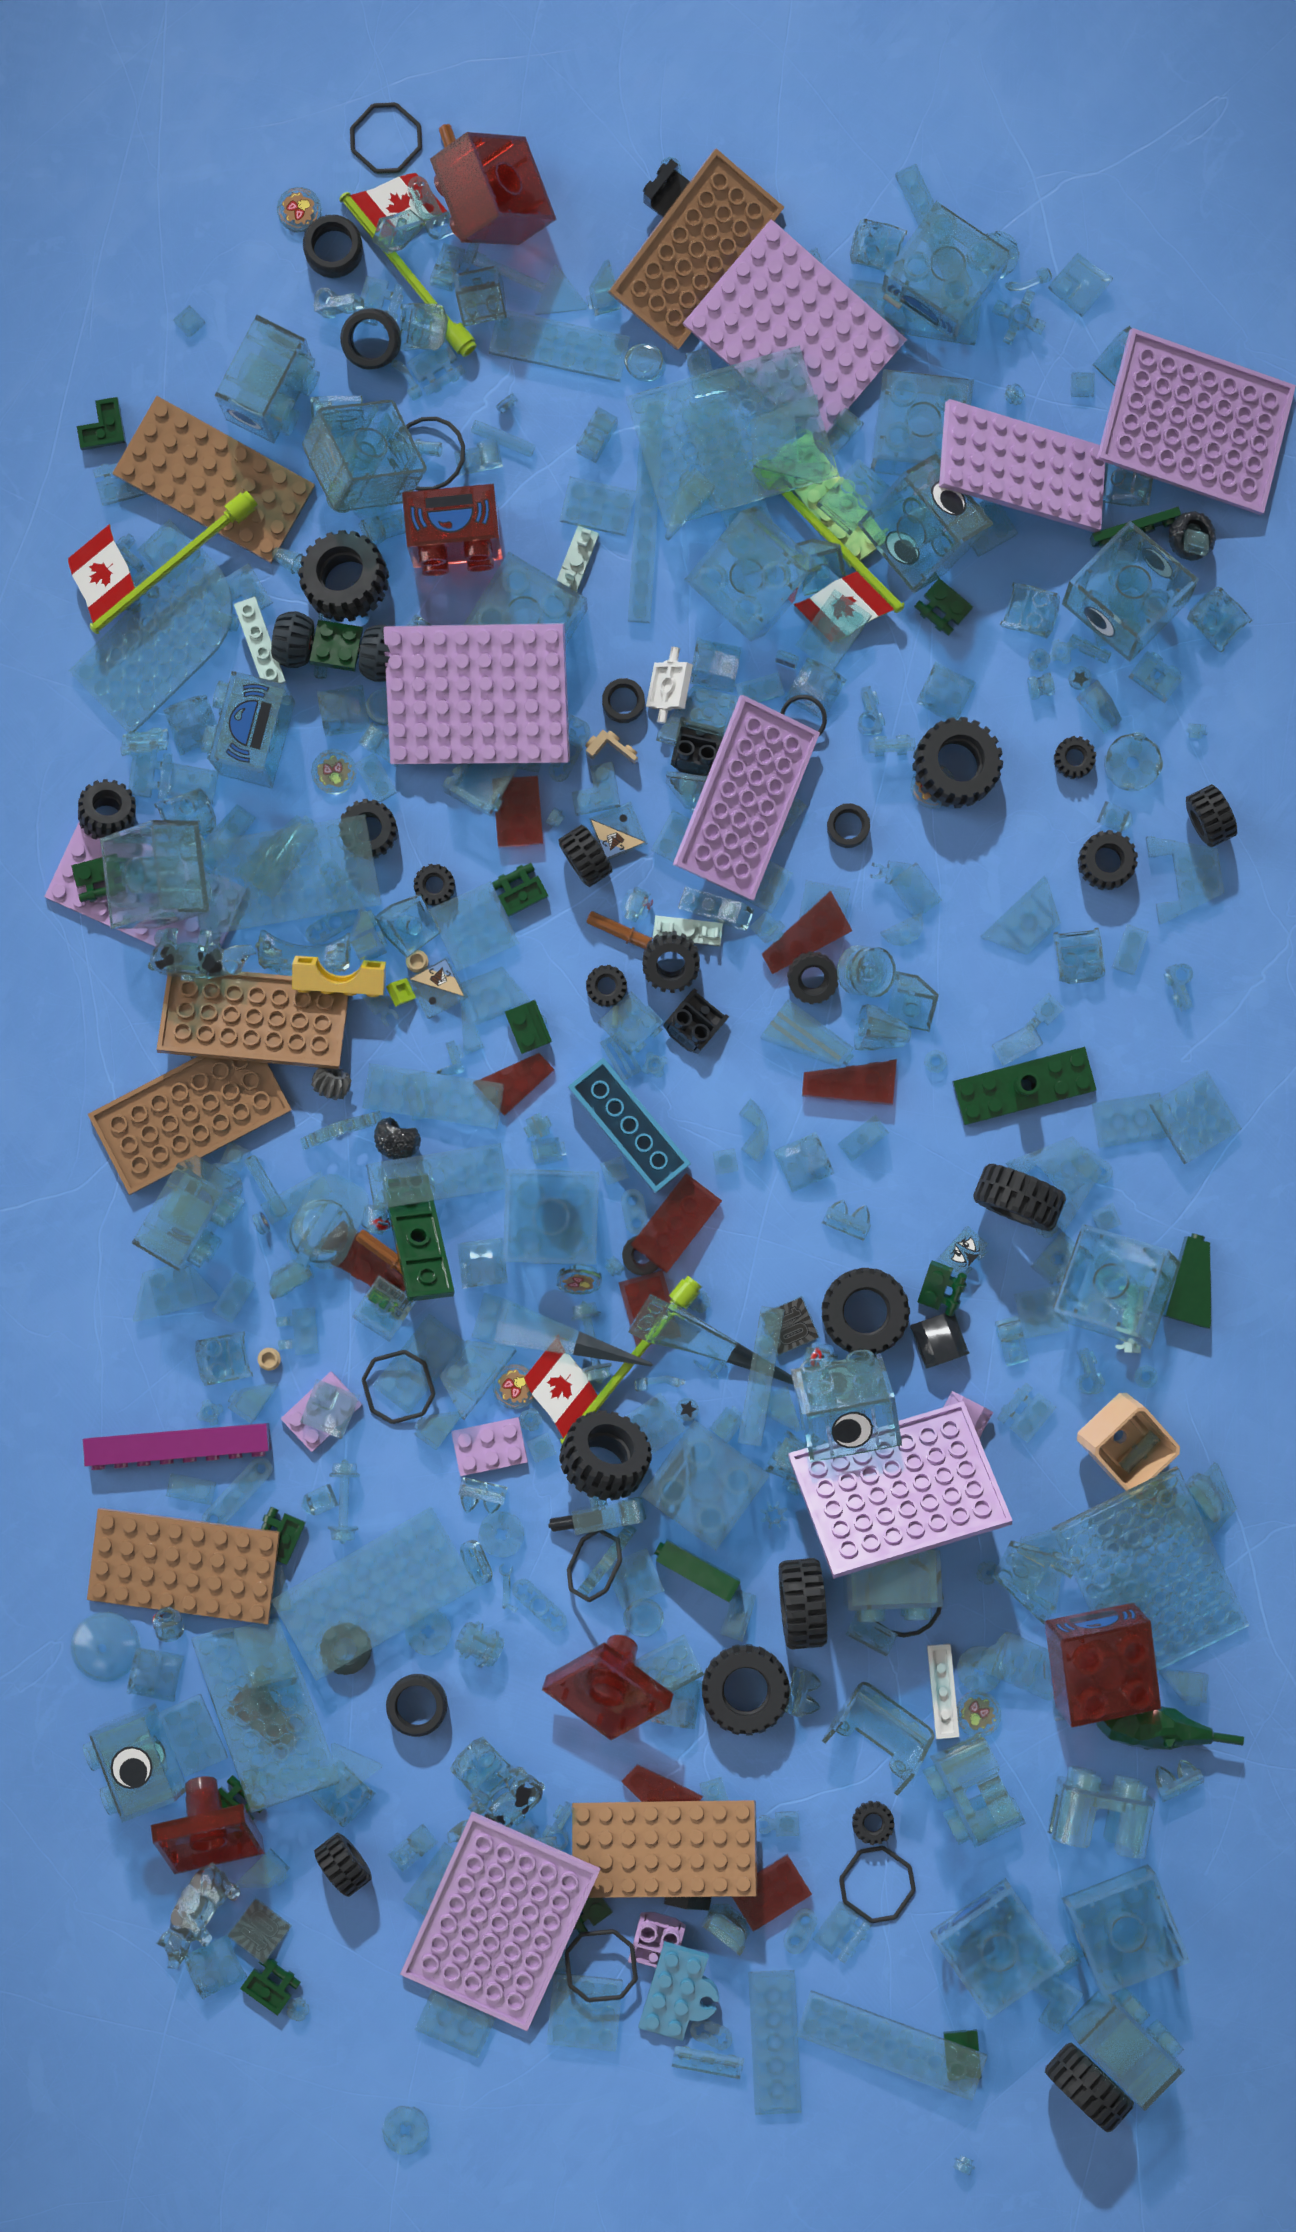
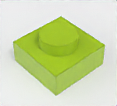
[386,978,416,1007]

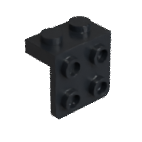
[643,159,690,217]

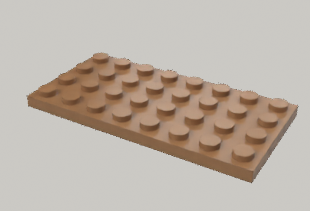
[608,148,784,350]
[112,396,315,563]
[156,965,349,1070]
[88,1057,292,1195]
[87,1508,280,1624]
[572,1800,757,1898]

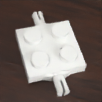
[646,647,693,724]

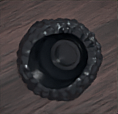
[1169,511,1216,561]
[374,1117,421,1160]

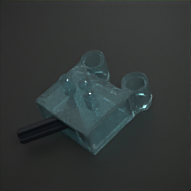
[548,1496,646,1535]

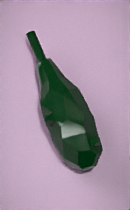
[1096,1701,1244,1750]

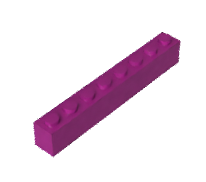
[83,1423,271,1470]

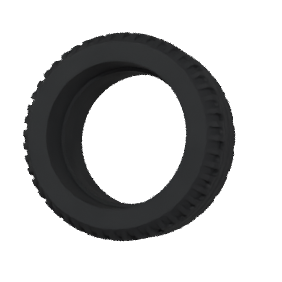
[303,214,363,278]
[340,308,402,370]
[386,1674,448,1737]

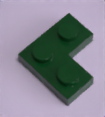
[76,397,126,450]

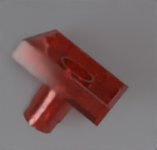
[542,1635,674,1740]
[151,1776,265,1874]

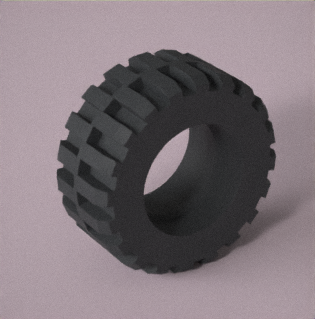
[298,530,389,622]
[912,717,1003,808]
[973,1164,1066,1231]
[821,1268,910,1355]
[559,1410,652,1501]
[778,1558,828,1650]
[702,1644,790,1736]
[1045,2042,1134,2132]

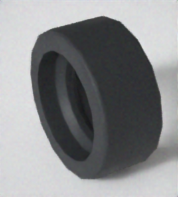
[602,678,645,723]
[827,803,870,848]

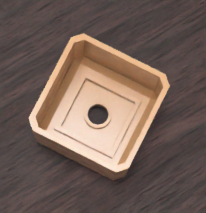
[1077,1393,1180,1494]

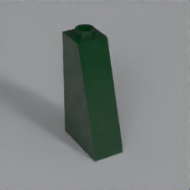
[1162,1233,1211,1328]
[654,1540,740,1603]

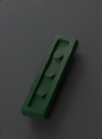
[1090,506,1181,548]

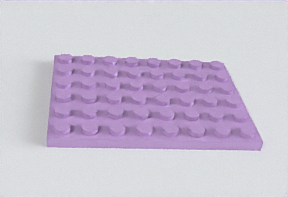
[683,219,907,444]
[1097,328,1296,515]
[383,623,570,764]
[788,1401,1012,1578]
[400,1811,600,2031]

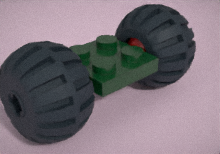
[271,611,390,682]

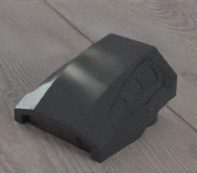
[671,718,725,777]
[663,988,729,1054]
[910,1313,970,1369]

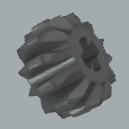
[311,1068,352,1100]

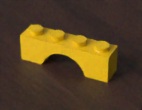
[292,956,386,997]

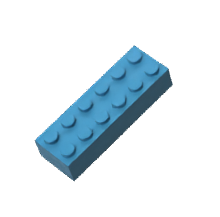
[568,1058,691,1194]

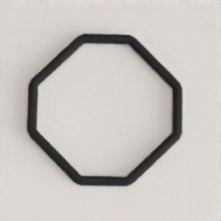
[350,102,422,174]
[362,1350,435,1424]
[567,1528,622,1602]
[839,1846,916,1923]
[564,1929,638,2002]

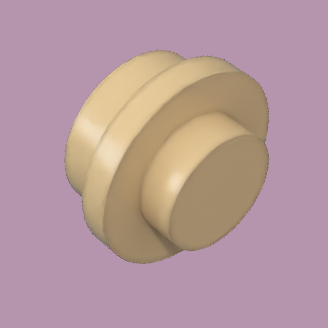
[406,950,429,973]
[258,1348,281,1371]

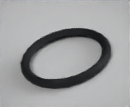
[780,695,827,736]

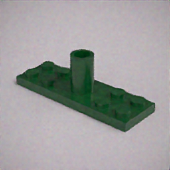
[952,1046,1097,1125]
[382,1175,455,1302]

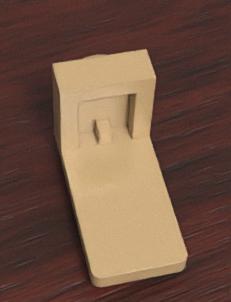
[585,730,638,764]

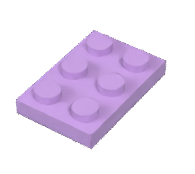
[281,1371,363,1452]
[451,1417,528,1476]

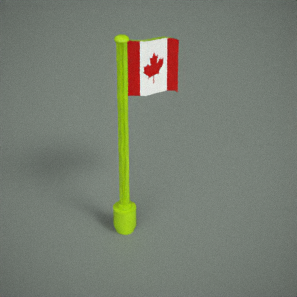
[339,173,477,357]
[752,458,905,642]
[68,491,258,634]
[524,1276,702,1444]

